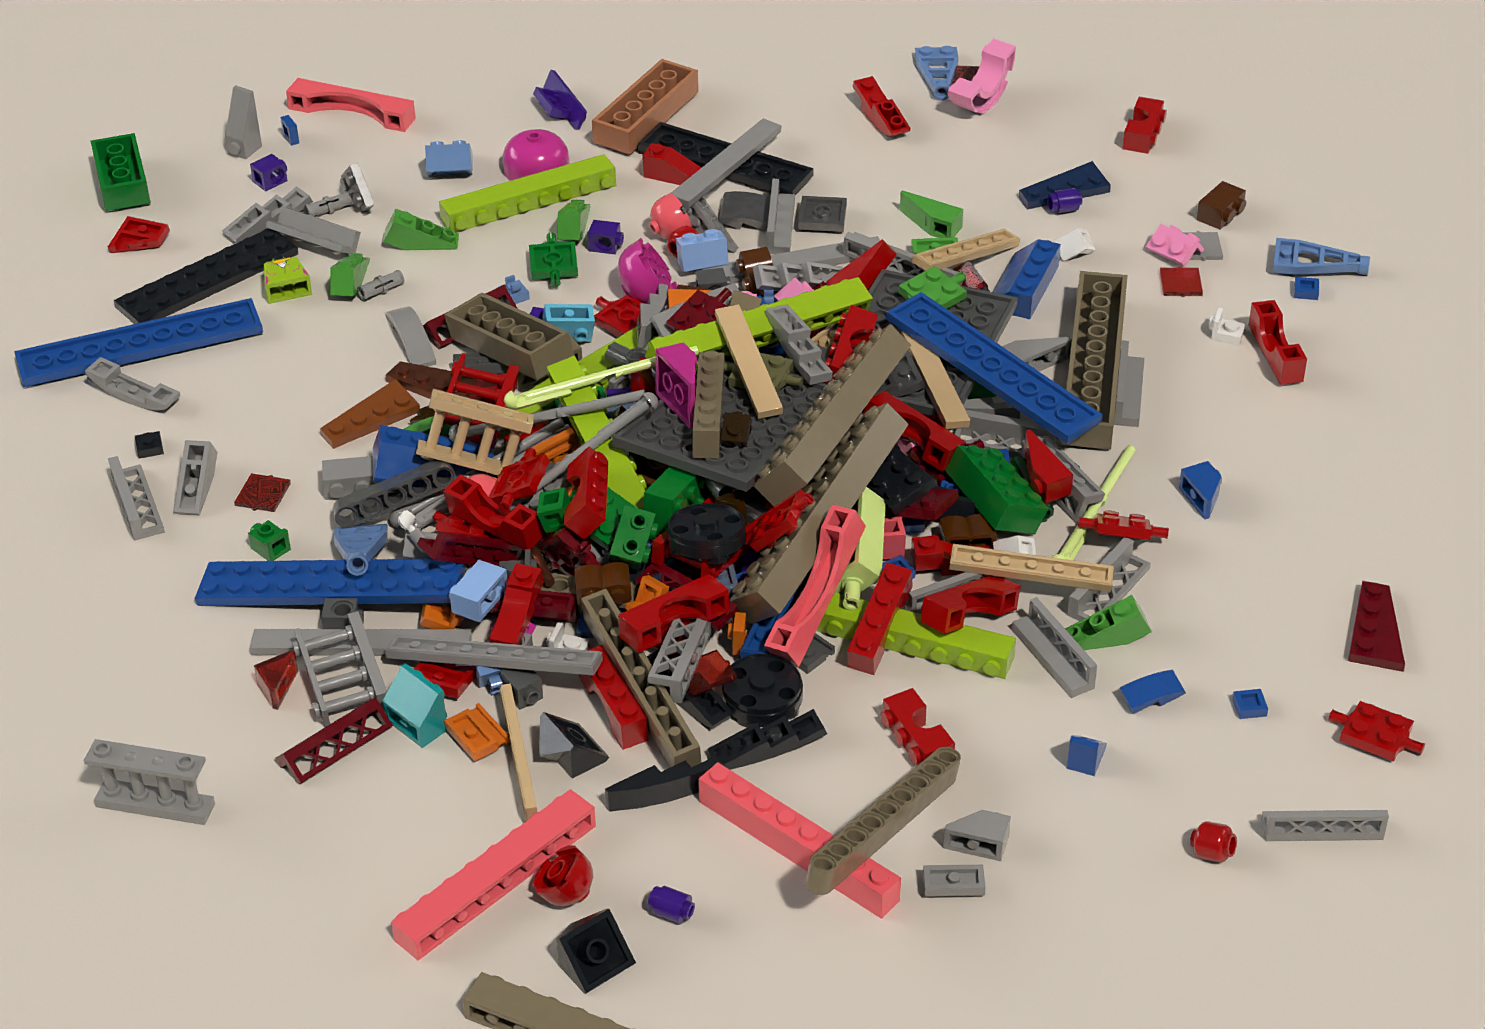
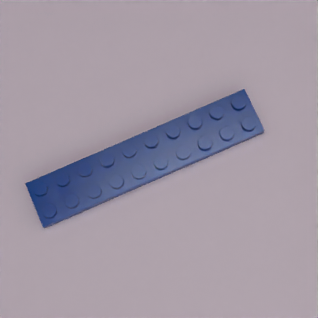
[886,292,1103,444]
[14,298,263,387]
[195,558,466,606]

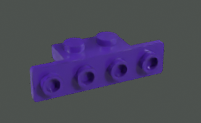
[533,70,587,129]

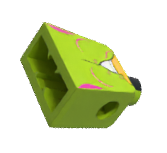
[264,255,312,304]

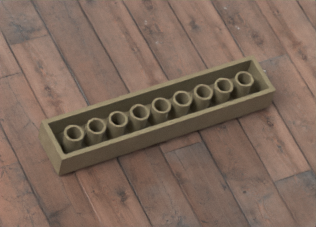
[1060,271,1128,450]
[754,324,911,506]
[730,403,909,624]

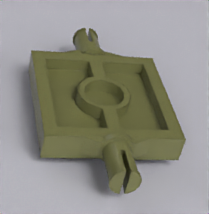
[724,353,803,393]

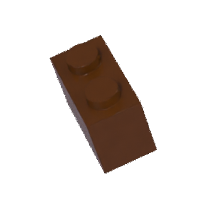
[1197,181,1246,230]

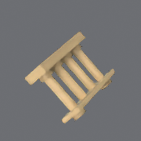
[416,389,534,477]

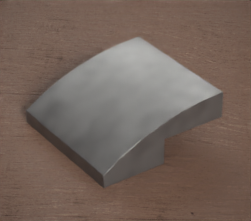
[719,191,771,231]
[874,351,926,397]

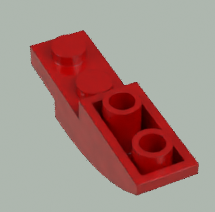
[853,76,911,136]

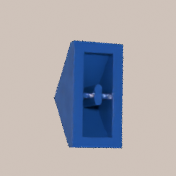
[1067,735,1107,776]

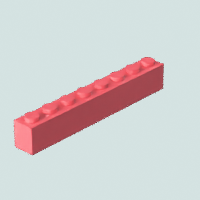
[699,762,901,919]
[391,789,596,961]

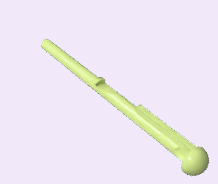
[504,346,699,410]
[1052,445,1136,560]

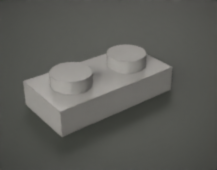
[923,864,986,896]

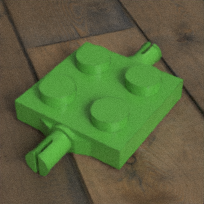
[898,266,967,309]

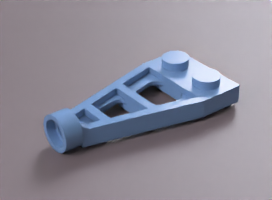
[915,46,958,100]
[1273,238,1370,275]
[334,524,388,576]

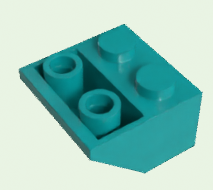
[383,663,447,748]

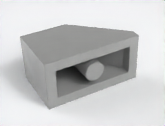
[944,810,1011,861]

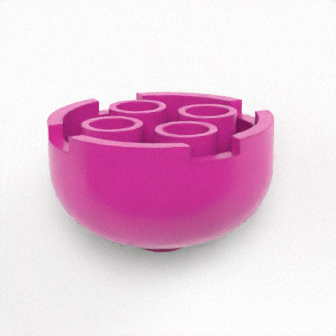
[503,129,570,181]
[618,238,678,305]

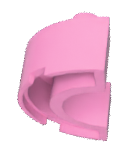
[948,38,1016,114]

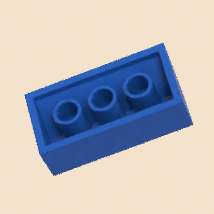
[993,239,1061,319]
[373,425,480,487]

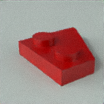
[107,216,170,253]
[414,661,477,699]

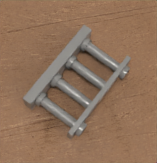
[292,611,387,727]
[84,739,215,825]

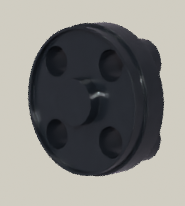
[667,503,746,565]
[722,653,803,727]

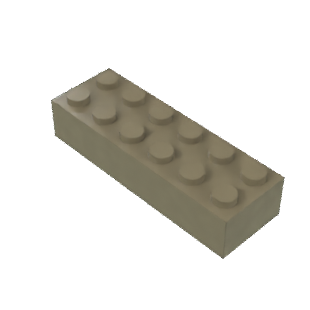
[444,293,574,380]

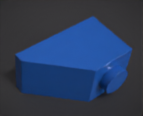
[1179,461,1222,519]

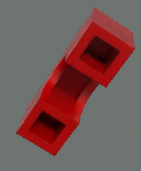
[1123,96,1167,154]
[881,688,955,765]

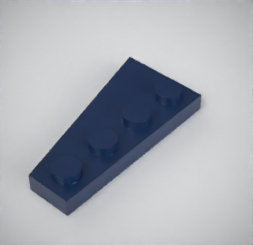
[1019,161,1111,210]

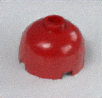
[533,845,593,907]

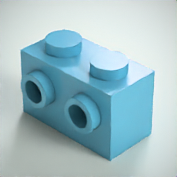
[542,304,595,342]

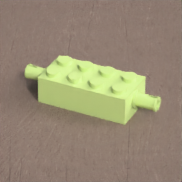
[835,487,885,610]

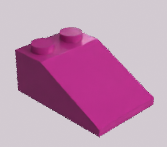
[656,342,697,429]

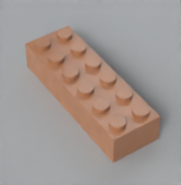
[592,59,698,155]

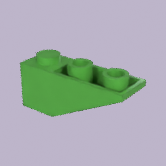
[900,190,963,238]
[557,199,590,240]
[383,209,459,250]
[330,253,370,296]
[1065,595,1152,650]

